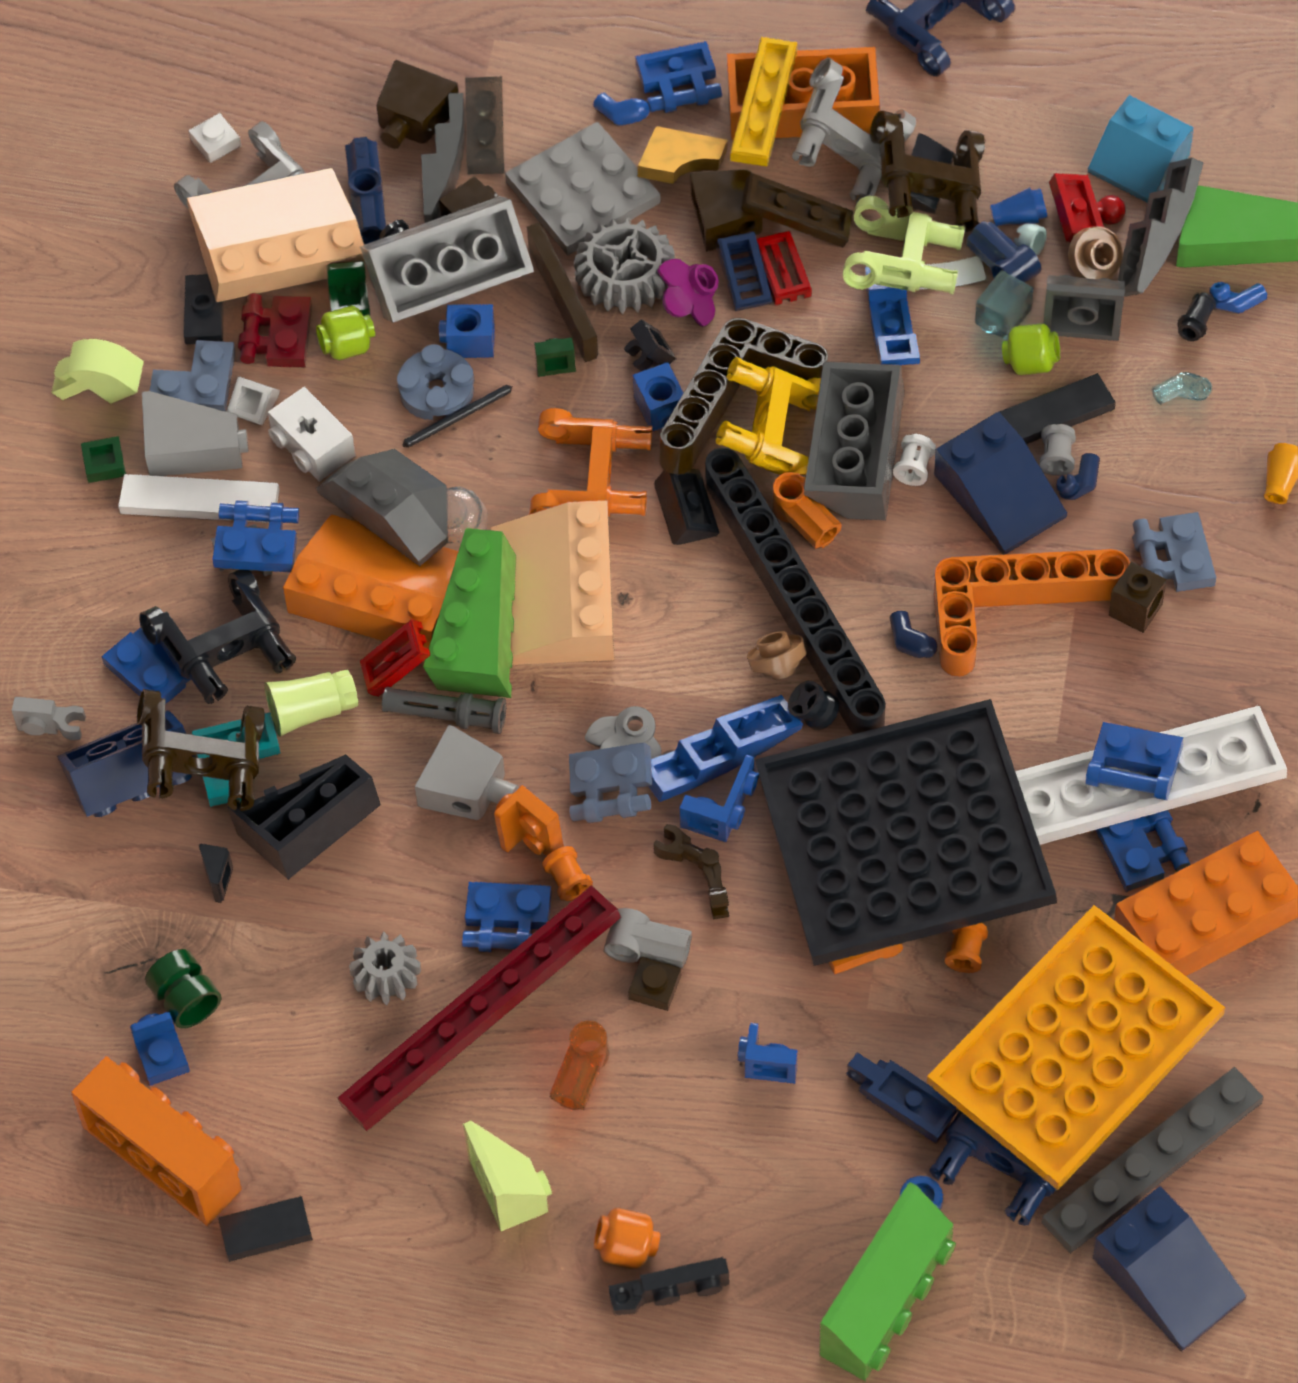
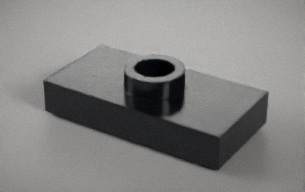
[183,274,224,345]

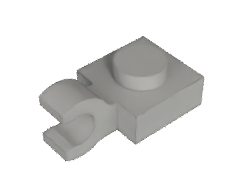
[11,697,86,740]

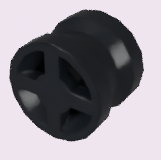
[788,680,839,730]

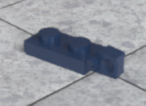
[846,1052,960,1144]

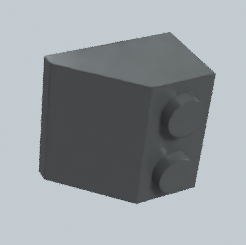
[1043,275,1125,341]

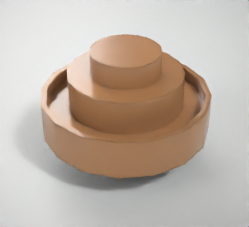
[1068,226,1123,279]
[747,631,807,680]

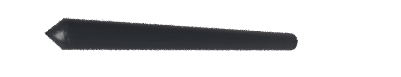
[402,385,513,448]

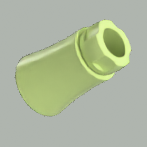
[265,670,358,737]

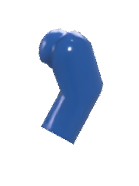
[593,92,650,126]
[1209,282,1268,313]

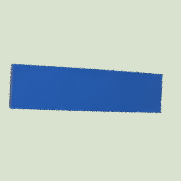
[648,695,803,802]

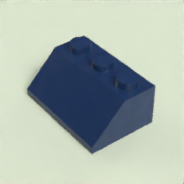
[57,710,196,817]

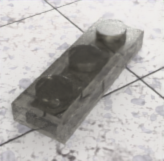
[465,76,505,175]

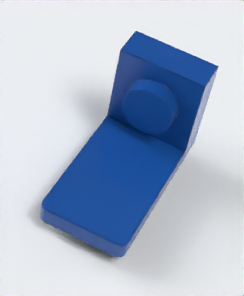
[680,754,759,842]

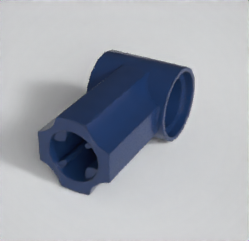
[966,221,1042,293]

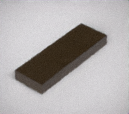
[741,173,853,247]

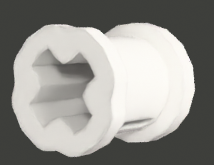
[893,434,936,486]

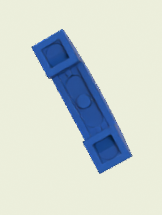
[865,266,920,365]

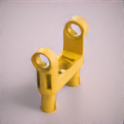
[715,357,821,479]

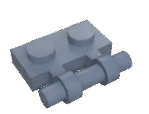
[1132,512,1216,592]
[569,742,652,823]

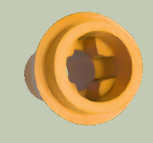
[1264,443,1298,504]

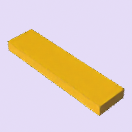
[730,37,797,167]

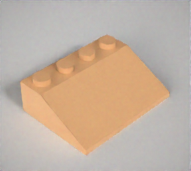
[187,168,364,302]
[491,500,614,665]

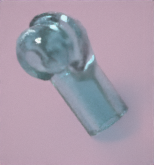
[1152,372,1212,404]

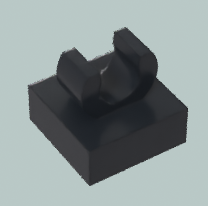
[624,319,676,371]

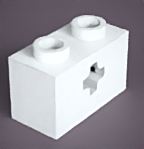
[268,387,356,482]

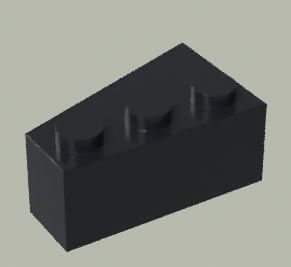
[227,754,381,880]

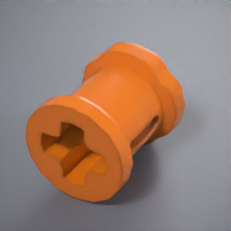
[542,846,593,901]
[945,923,989,973]

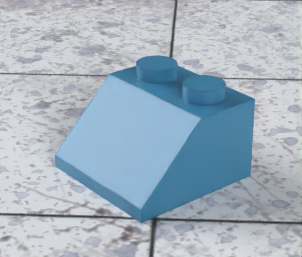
[1088,95,1194,203]

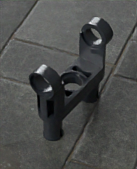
[139,569,296,704]

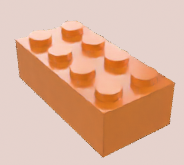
[727,47,880,140]
[1114,830,1298,976]
[71,1056,242,1227]

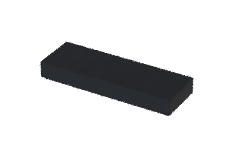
[1000,373,1116,444]

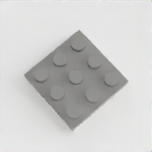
[505,121,661,256]

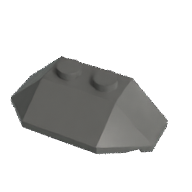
[316,449,448,566]

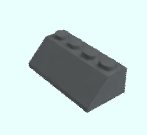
[804,362,905,521]

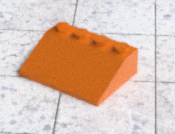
[283,514,459,648]

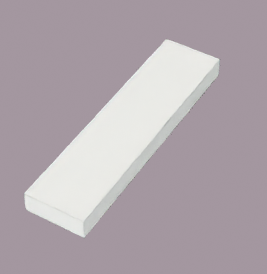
[119,474,280,523]

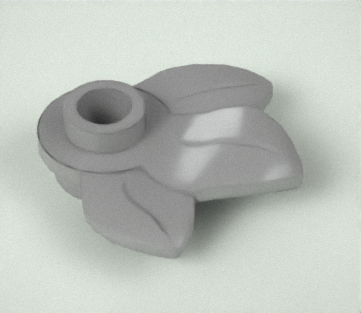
[585,706,662,759]

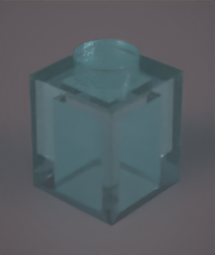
[975,270,1034,341]

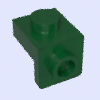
[327,261,370,316]

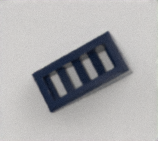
[717,232,772,311]

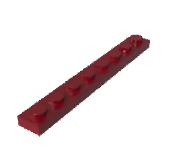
[337,885,621,1132]

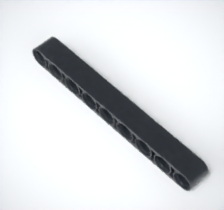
[705,447,886,734]

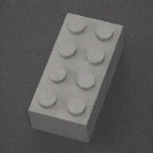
[360,196,534,323]

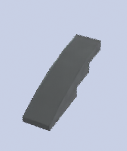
[421,93,466,223]
[1118,158,1204,297]

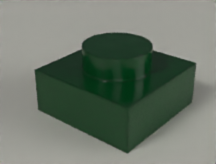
[534,337,576,377]
[80,436,126,483]

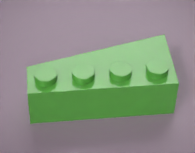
[423,528,516,698]

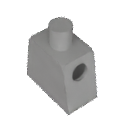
[415,725,519,820]

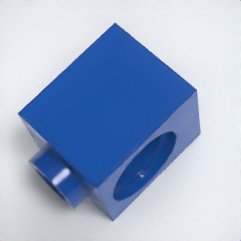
[439,304,495,358]
[632,362,684,431]

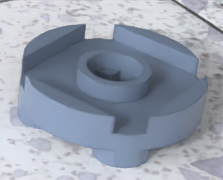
[397,344,474,420]

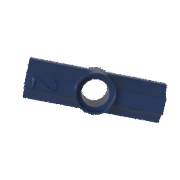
[345,137,386,245]

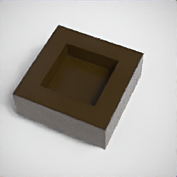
[628,957,681,1011]

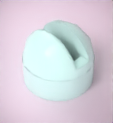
[1014,223,1047,255]

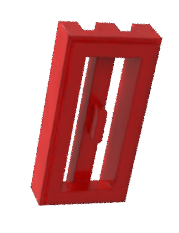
[756,230,812,306]
[360,619,430,697]

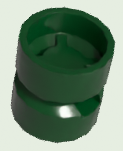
[145,949,222,1029]

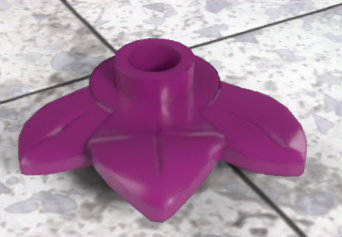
[657,259,719,327]

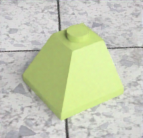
[463,1121,552,1231]

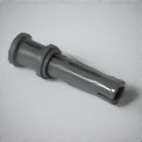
[382,687,507,734]

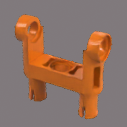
[529,408,653,517]

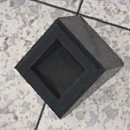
[199,844,233,903]

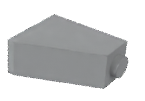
[142,391,249,476]

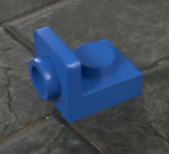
[130,1012,190,1086]
[738,1023,798,1084]

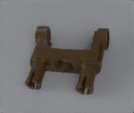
[870,110,985,232]
[136,689,265,811]

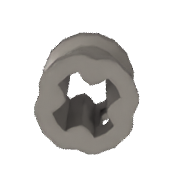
[1039,424,1076,476]

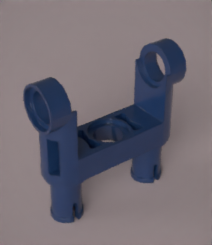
[866,0,1015,77]
[929,1111,1056,1226]

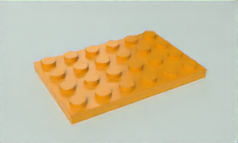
[927,905,1225,1190]

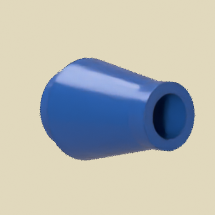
[990,187,1048,226]

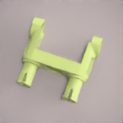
[843,196,965,294]

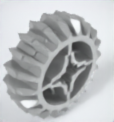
[574,217,675,315]

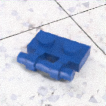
[635,41,722,113]
[212,500,299,572]
[1096,810,1191,892]
[462,882,552,952]

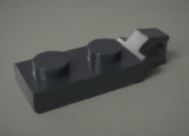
[609,1257,730,1315]

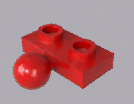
[1049,173,1126,242]

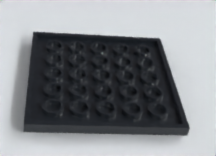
[755,699,1057,966]

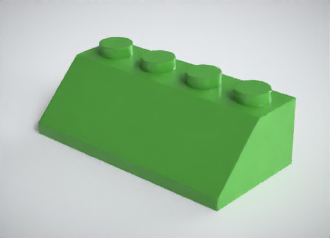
[819,1182,956,1381]

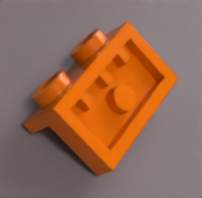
[494,785,564,856]

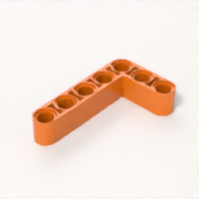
[934,549,1130,677]

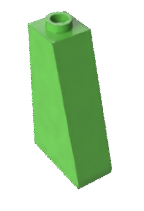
[1176,185,1298,268]

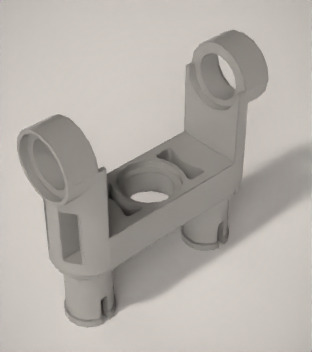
[792,58,916,203]
[174,121,305,209]

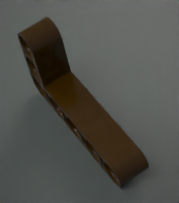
[659,318,828,475]

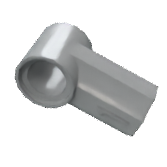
[604,908,692,968]

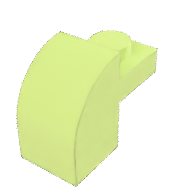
[52,339,144,404]

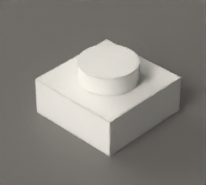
[189,113,241,163]

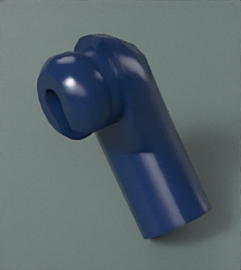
[1056,453,1100,500]
[889,611,938,658]

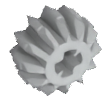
[349,931,421,1005]

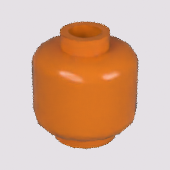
[594,1208,660,1269]

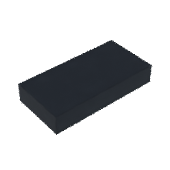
[218,1196,313,1262]

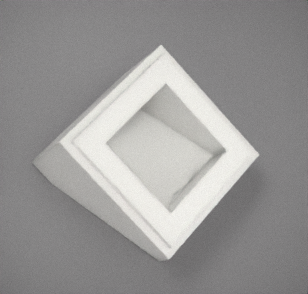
[226,377,280,425]

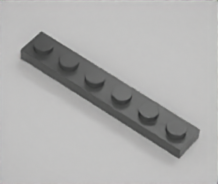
[1042,1067,1264,1254]

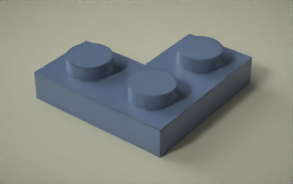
[150,340,236,412]

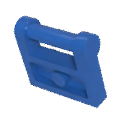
[1085,722,1183,800]

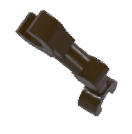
[653,824,730,920]

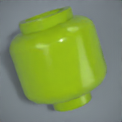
[316,306,375,360]
[1002,323,1060,375]

